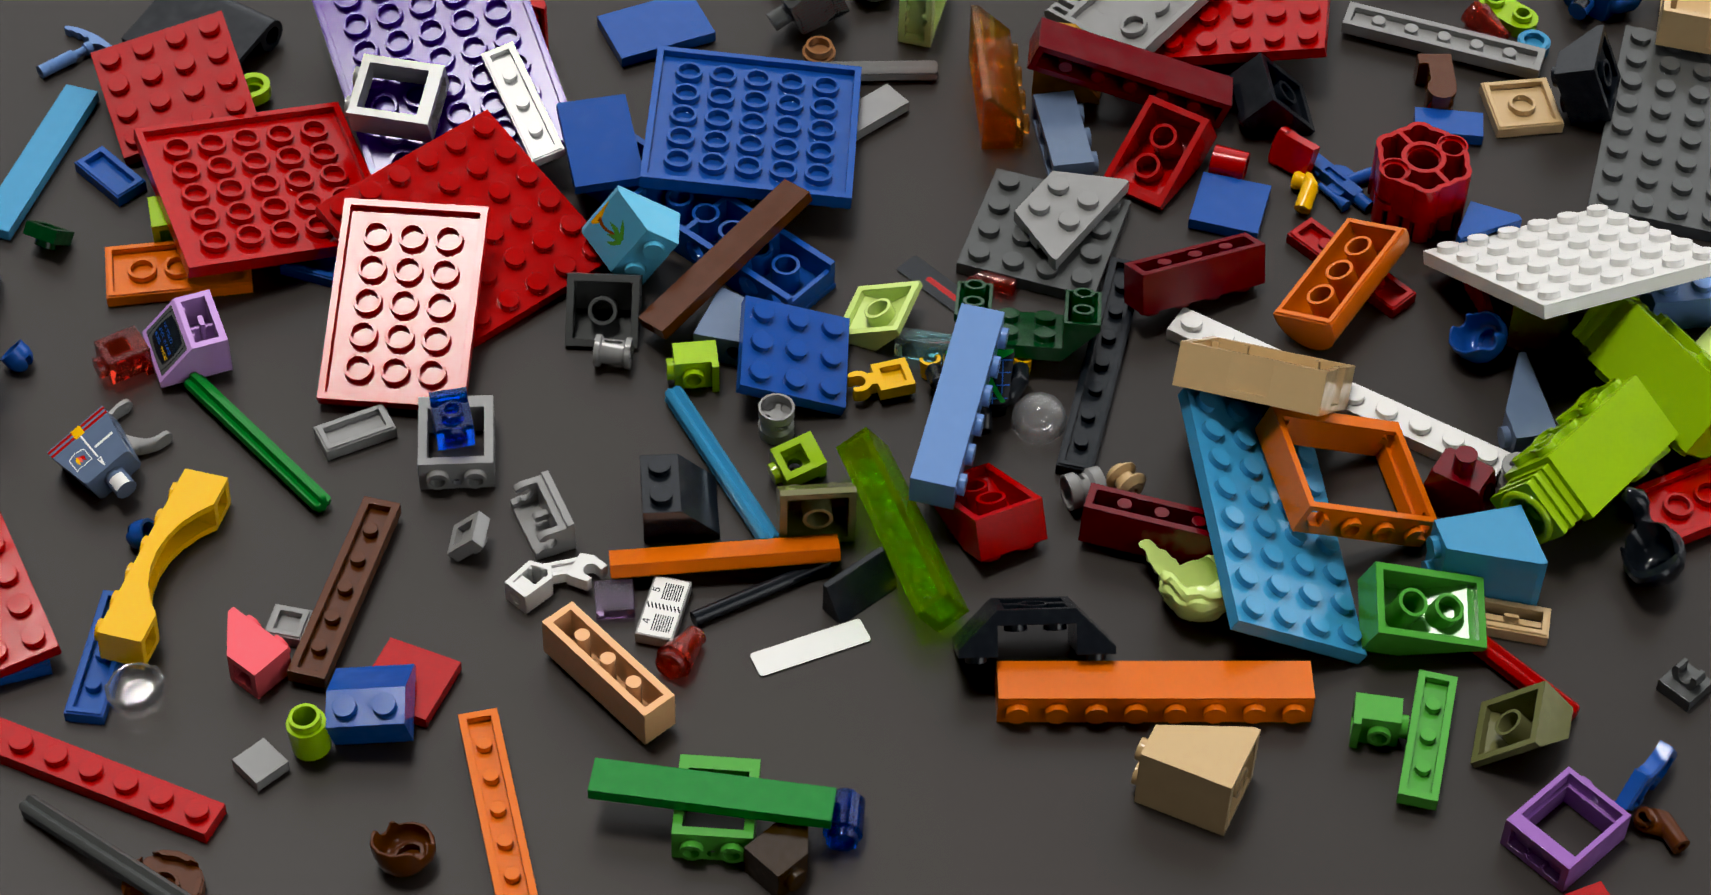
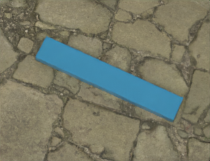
[0,84,99,240]

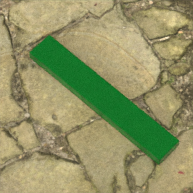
[588,757,837,829]

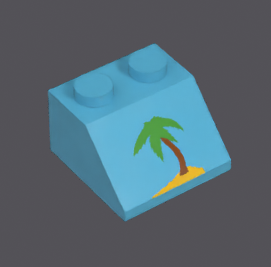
[582,185,680,285]

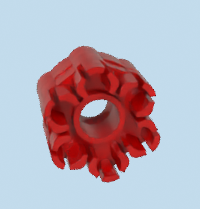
[1367,122,1472,243]

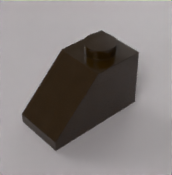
[744,822,808,895]

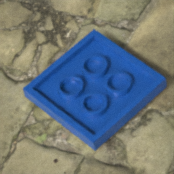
[736,295,850,416]

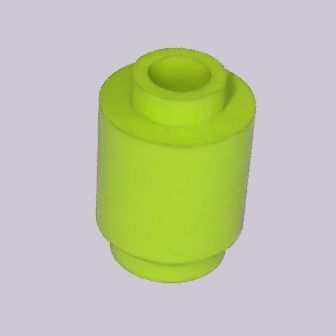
[286,703,332,761]

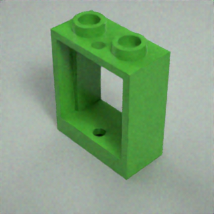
[671,754,761,863]

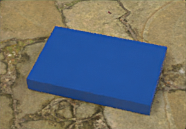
[597,0,716,67]
[556,94,641,194]

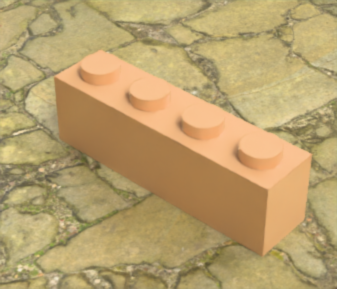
[542,601,676,745]

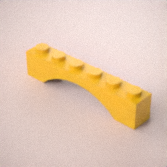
[94,468,231,668]

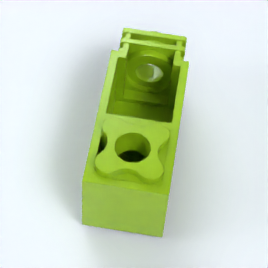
[1572,296,1711,461]
[1490,375,1679,545]

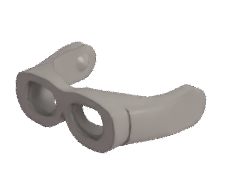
[109,399,173,455]

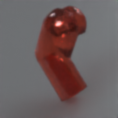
[966,271,1017,296]

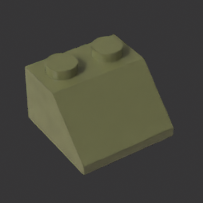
[776,482,857,542]

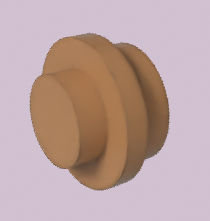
[802,35,836,62]

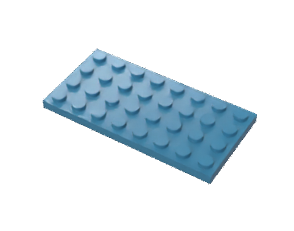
[1178,388,1367,664]

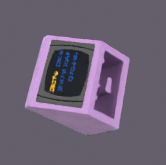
[142,289,233,388]

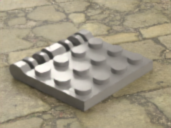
[1044,0,1210,52]

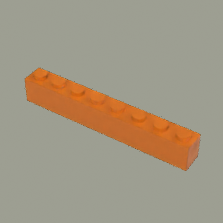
[994,661,1316,724]

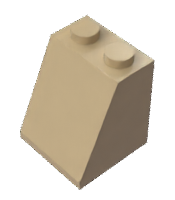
[1131,724,1261,836]

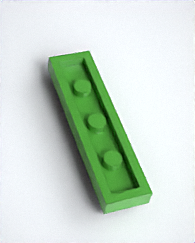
[1396,669,1458,811]

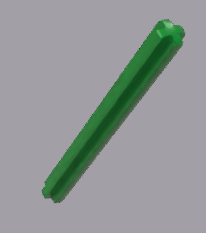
[184,372,331,513]

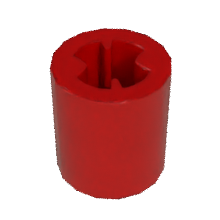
[1208,144,1251,180]

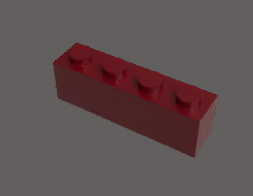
[1124,232,1265,316]
[1078,483,1213,565]

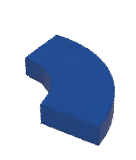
[1615,740,1678,811]

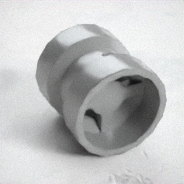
[758,393,795,445]
[1059,466,1107,511]

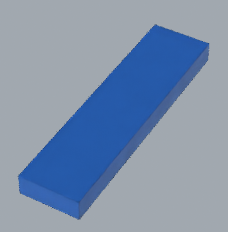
[64,590,123,725]

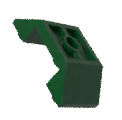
[954,279,1102,361]

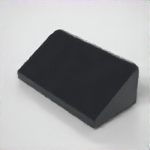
[822,546,897,624]

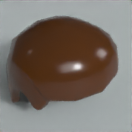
[370,821,436,878]

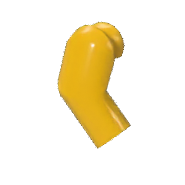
[1290,171,1318,214]

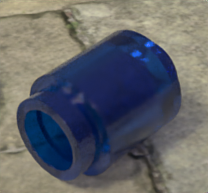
[823,788,866,851]

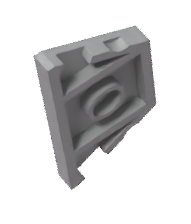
[1014,171,1129,270]

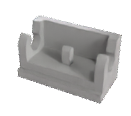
[510,470,576,561]

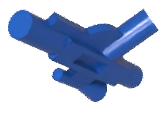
[1311,153,1373,213]

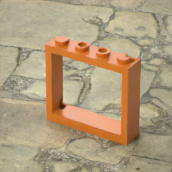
[1255,406,1437,547]

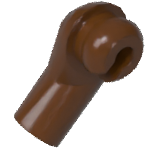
[1633,806,1690,854]

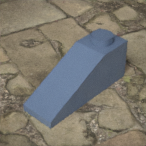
[1497,352,1556,453]

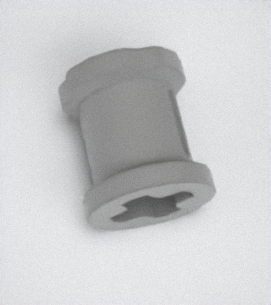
[593,334,634,370]

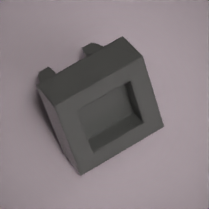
[1656,657,1711,712]

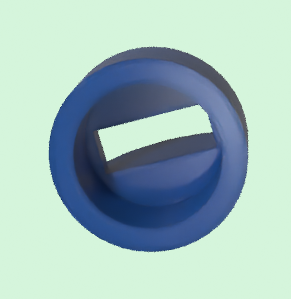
[0,340,34,372]
[126,518,154,550]

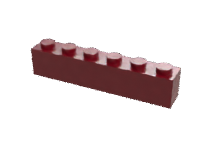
[1027,17,1233,129]

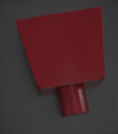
[1423,445,1495,518]

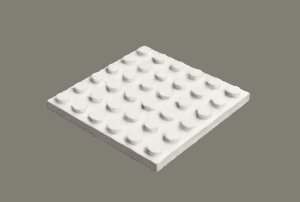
[1423,204,1711,320]

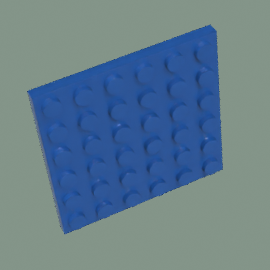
[639,45,862,209]

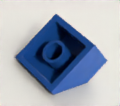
[325,664,416,745]

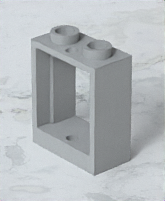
[344,54,450,142]
[417,395,495,490]

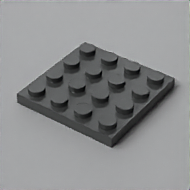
[956,168,1131,300]

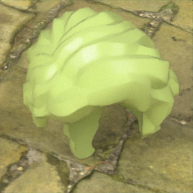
[1138,539,1226,622]

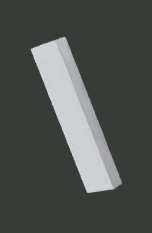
[481,41,566,166]

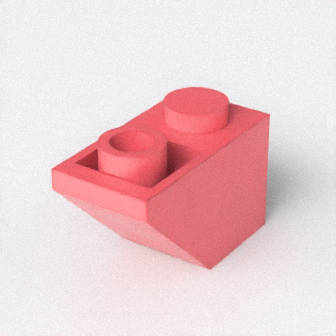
[227,607,291,700]

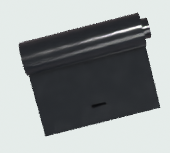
[121,0,283,64]

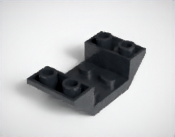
[952,596,1116,664]

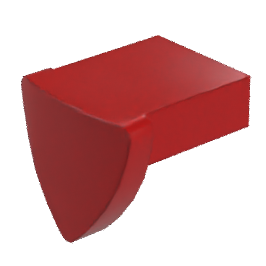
[1268,126,1320,174]

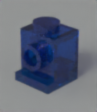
[429,387,475,451]

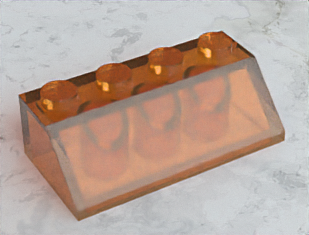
[968,5,1030,149]

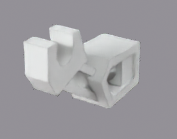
[504,553,608,614]

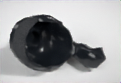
[1620,487,1687,587]

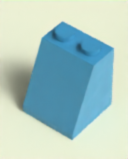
[1421,505,1548,606]

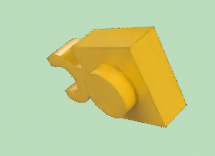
[847,357,916,401]

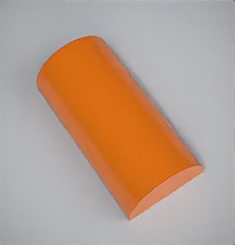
[1273,218,1410,350]

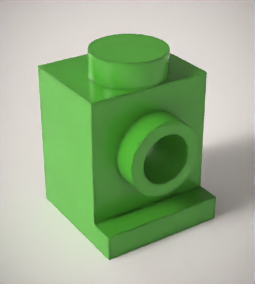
[1349,692,1409,748]

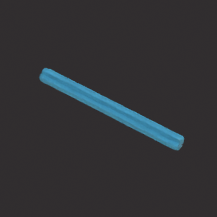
[665,385,779,539]

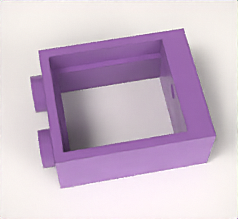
[1500,766,1632,893]

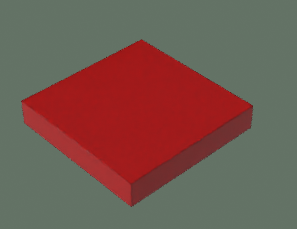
[373,637,462,728]

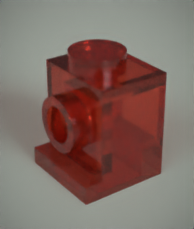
[92,325,154,385]

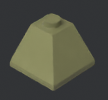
[1470,680,1573,768]

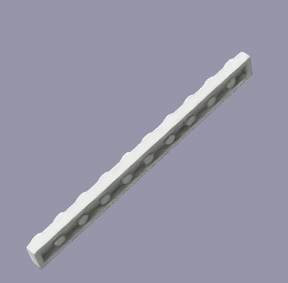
[1166,307,1510,483]

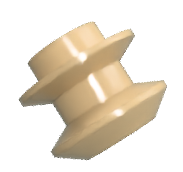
[1106,462,1146,494]

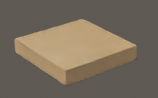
[1479,77,1564,138]

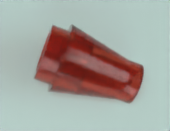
[1461,0,1511,40]
[655,626,706,680]

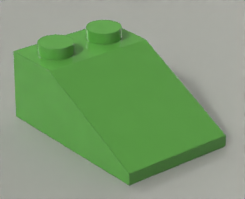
[1358,561,1487,655]

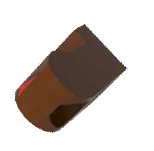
[1413,54,1457,110]

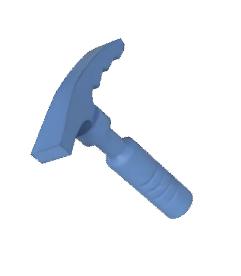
[36,26,112,79]

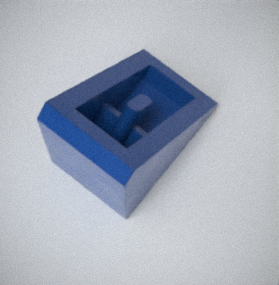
[1455,201,1522,243]

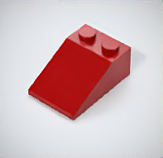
[1103,95,1217,210]
[933,463,1048,562]

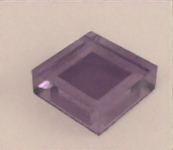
[594,579,635,620]

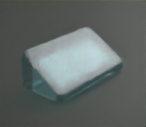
[894,327,952,364]

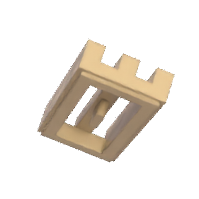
[1485,597,1551,646]

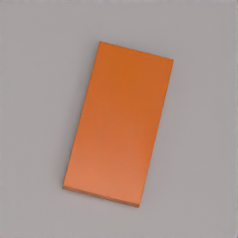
[105,240,253,307]

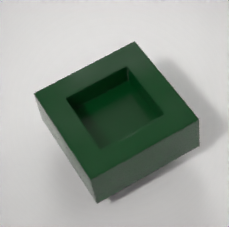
[23,220,75,250]

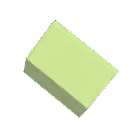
[844,280,923,351]

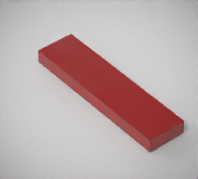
[1286,217,1417,319]

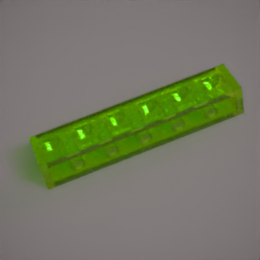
[836,427,969,633]

